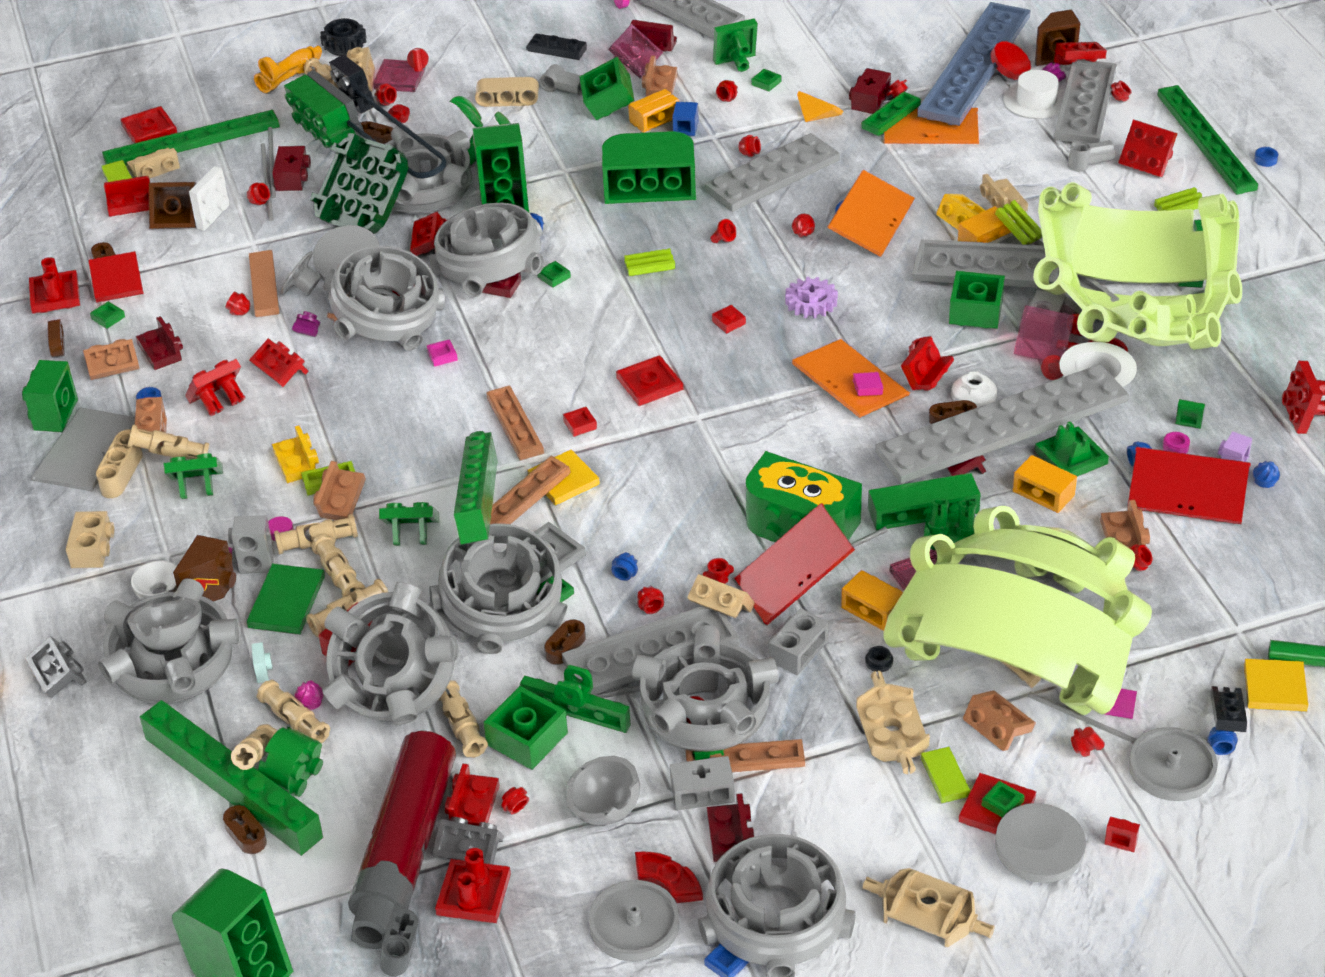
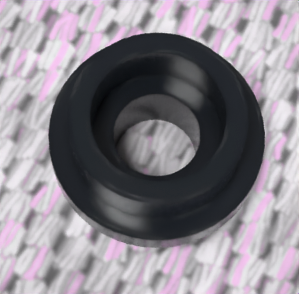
[865,646,894,672]

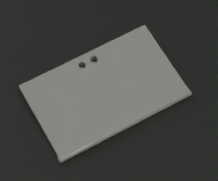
[31,407,135,492]

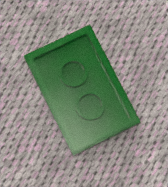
[247,563,325,635]

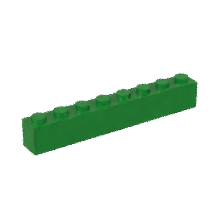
[454,431,498,544]
[139,700,324,856]

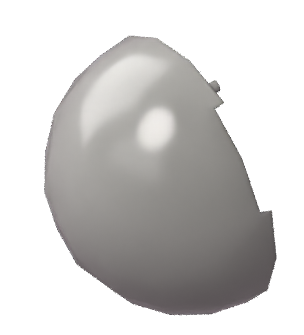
[127,596,202,650]
[369,611,438,668]
[566,756,640,826]

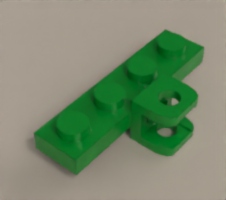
[520,665,631,733]

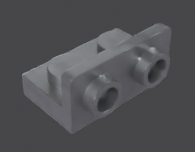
[25,636,87,698]
[432,817,504,864]

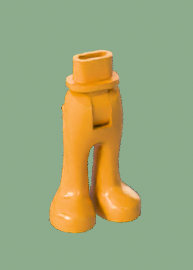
[254,46,322,93]

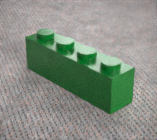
[868,473,981,531]

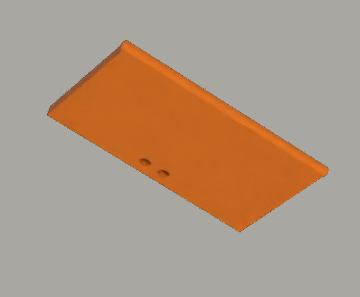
[884,107,979,144]
[828,170,915,257]
[792,339,910,418]

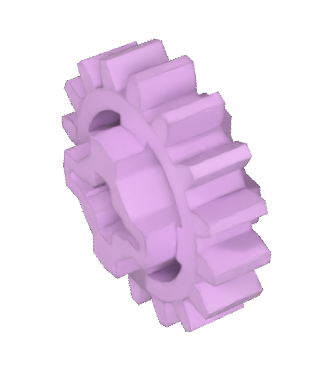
[785,277,838,318]

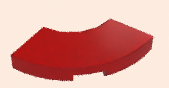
[635,851,703,903]

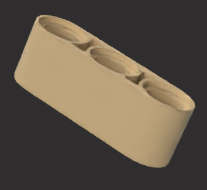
[475,77,539,107]
[96,429,143,498]

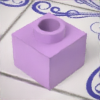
[1218,432,1252,462]

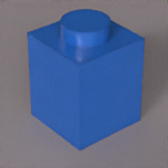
[673,101,699,136]

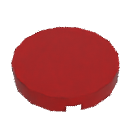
[990,41,1031,80]

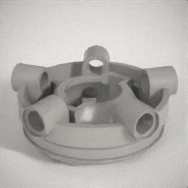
[385,125,472,214]
[430,203,544,297]
[323,246,445,351]
[429,524,567,654]
[98,579,239,704]
[322,582,459,725]
[632,625,778,752]
[698,834,856,977]

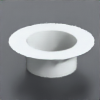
[1003,70,1065,118]
[1060,342,1137,387]

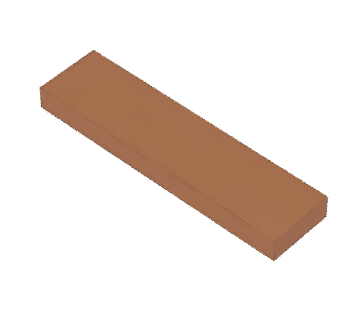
[249,250,280,317]
[486,385,544,461]
[490,455,571,524]
[686,739,805,772]

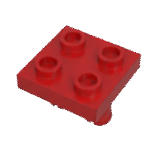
[1118,119,1178,177]
[29,257,81,314]
[185,359,246,416]
[1282,360,1325,434]
[435,848,511,924]

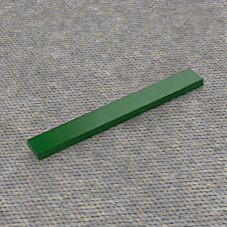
[1157,85,1258,195]
[102,110,280,166]

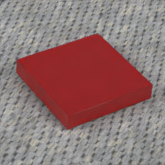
[120,106,177,143]
[88,251,144,303]
[616,355,683,406]
[958,773,1037,834]

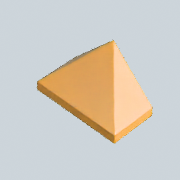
[797,91,843,122]

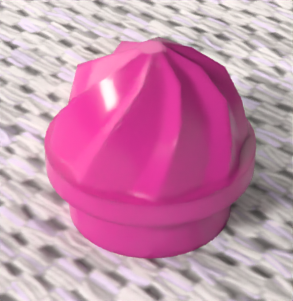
[295,680,324,710]

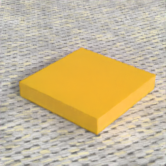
[527,449,600,506]
[1244,659,1308,711]

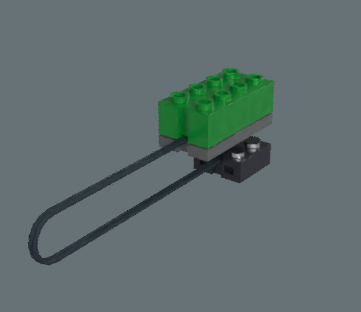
[284,54,446,179]

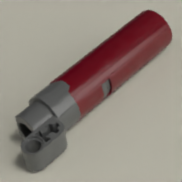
[348,731,456,976]

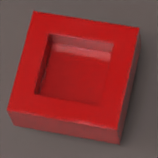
[712,305,746,334]
[563,406,597,437]
[1104,816,1140,853]

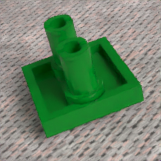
[713,18,758,72]
[924,498,976,550]

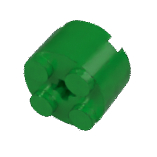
[258,726,323,797]

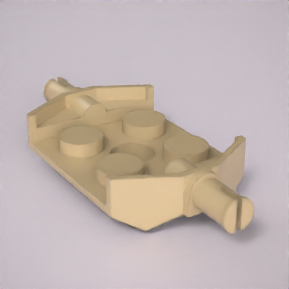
[856,671,930,774]
[863,868,995,948]

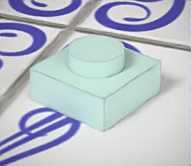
[251,642,273,683]

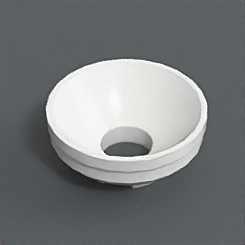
[951,372,997,408]
[131,560,177,599]

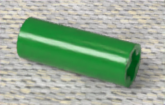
[1268,639,1325,668]

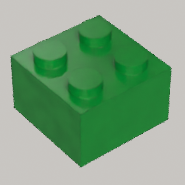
[579,57,635,120]
[949,271,1005,329]
[22,360,78,432]
[484,686,568,770]

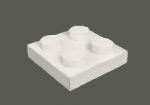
[189,166,229,231]

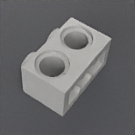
[228,515,275,574]
[768,608,829,676]

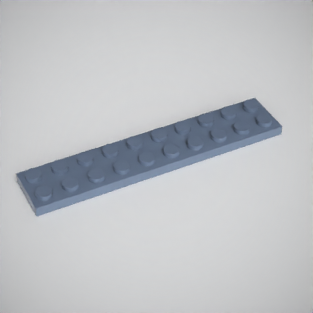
[918,2,1031,126]

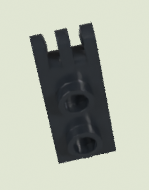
[526,33,587,60]
[1211,686,1247,732]

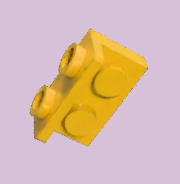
[936,194,985,230]
[272,425,319,483]

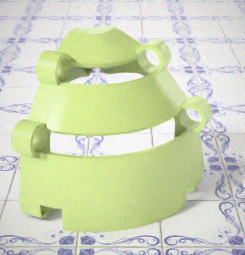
[1033,182,1242,350]
[883,506,1152,715]

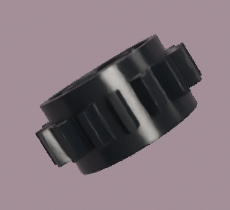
[320,18,367,56]

